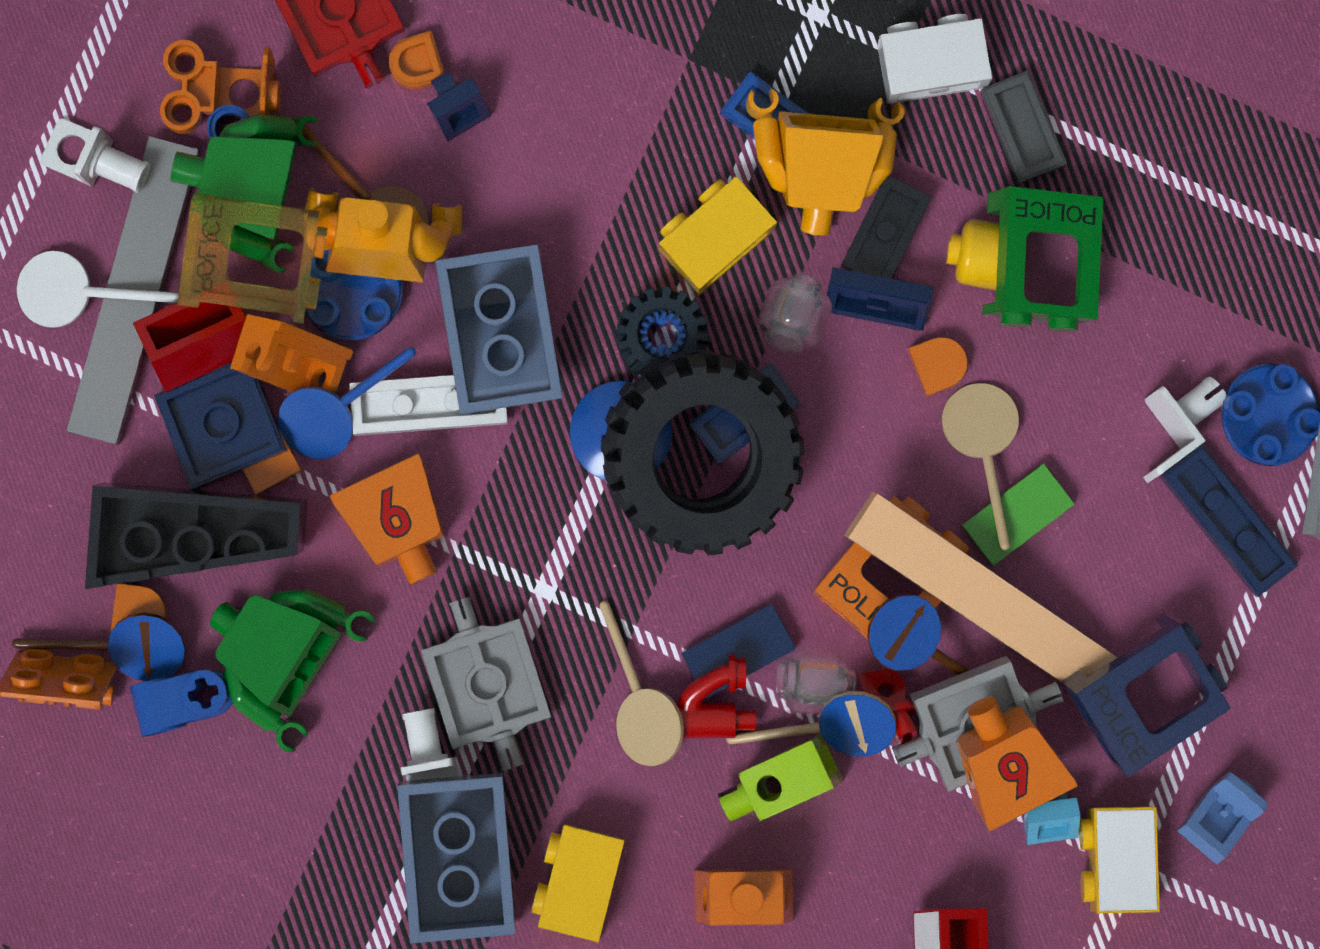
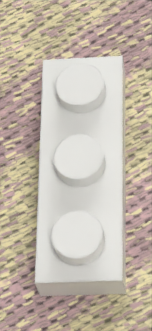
[349,375,508,436]

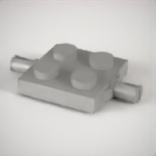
[421,597,551,771]
[892,656,1064,792]

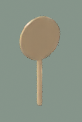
[942,383,1019,550]
[600,600,684,766]

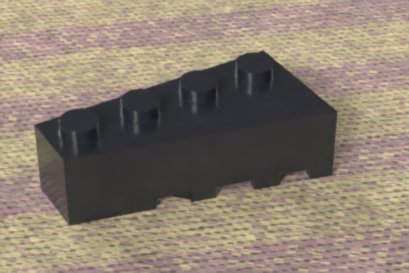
[85,482,308,589]

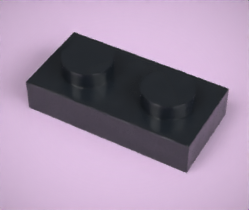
[840,176,932,279]

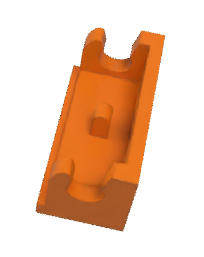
[230,314,353,393]

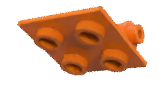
[0,649,118,710]

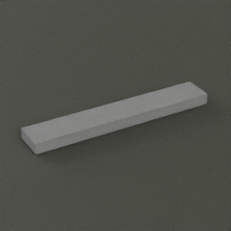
[66,136,201,446]

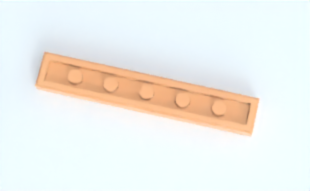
[844,491,1118,683]

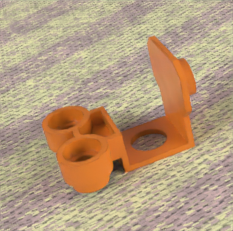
[160,39,281,134]

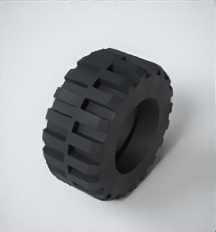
[601,350,805,556]

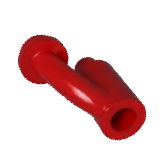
[675,653,756,739]

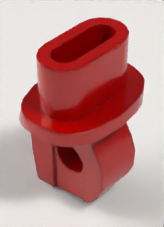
[857,668,917,746]

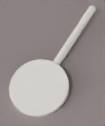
[17,251,180,328]

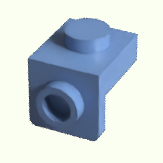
[1177,772,1269,865]

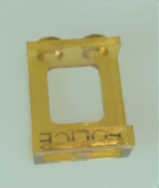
[177,193,328,323]

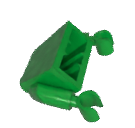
[170,114,318,273]
[210,589,375,752]

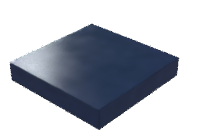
[154,362,287,490]

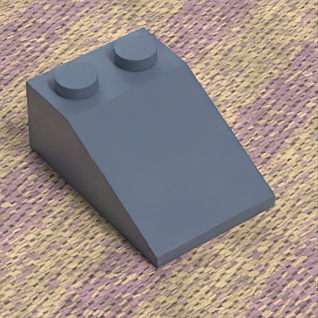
[435,244,563,415]

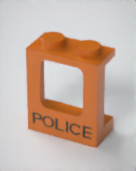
[812,495,970,639]

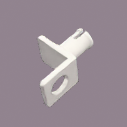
[40,118,151,193]
[1143,377,1227,483]
[401,708,459,781]

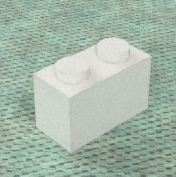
[877,14,992,104]

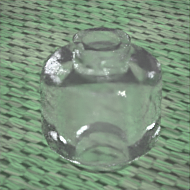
[758,274,832,354]
[775,646,856,715]

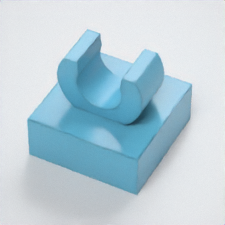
[1023,792,1081,845]

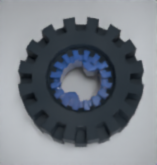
[616,287,709,376]

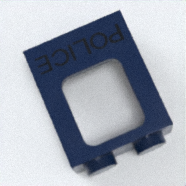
[1062,614,1231,777]

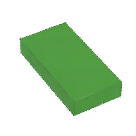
[961,464,1075,567]

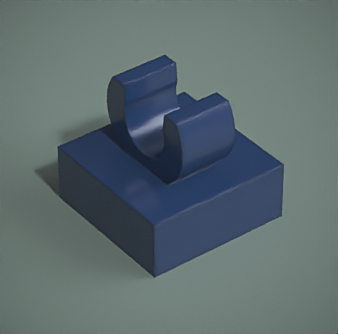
[427,71,491,141]

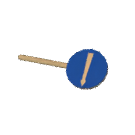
[726,691,896,757]

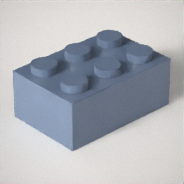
[397,773,515,944]

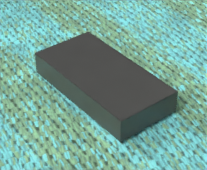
[980,70,1067,185]

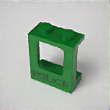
[982,186,1103,332]

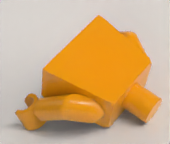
[746,88,905,235]
[304,188,462,283]

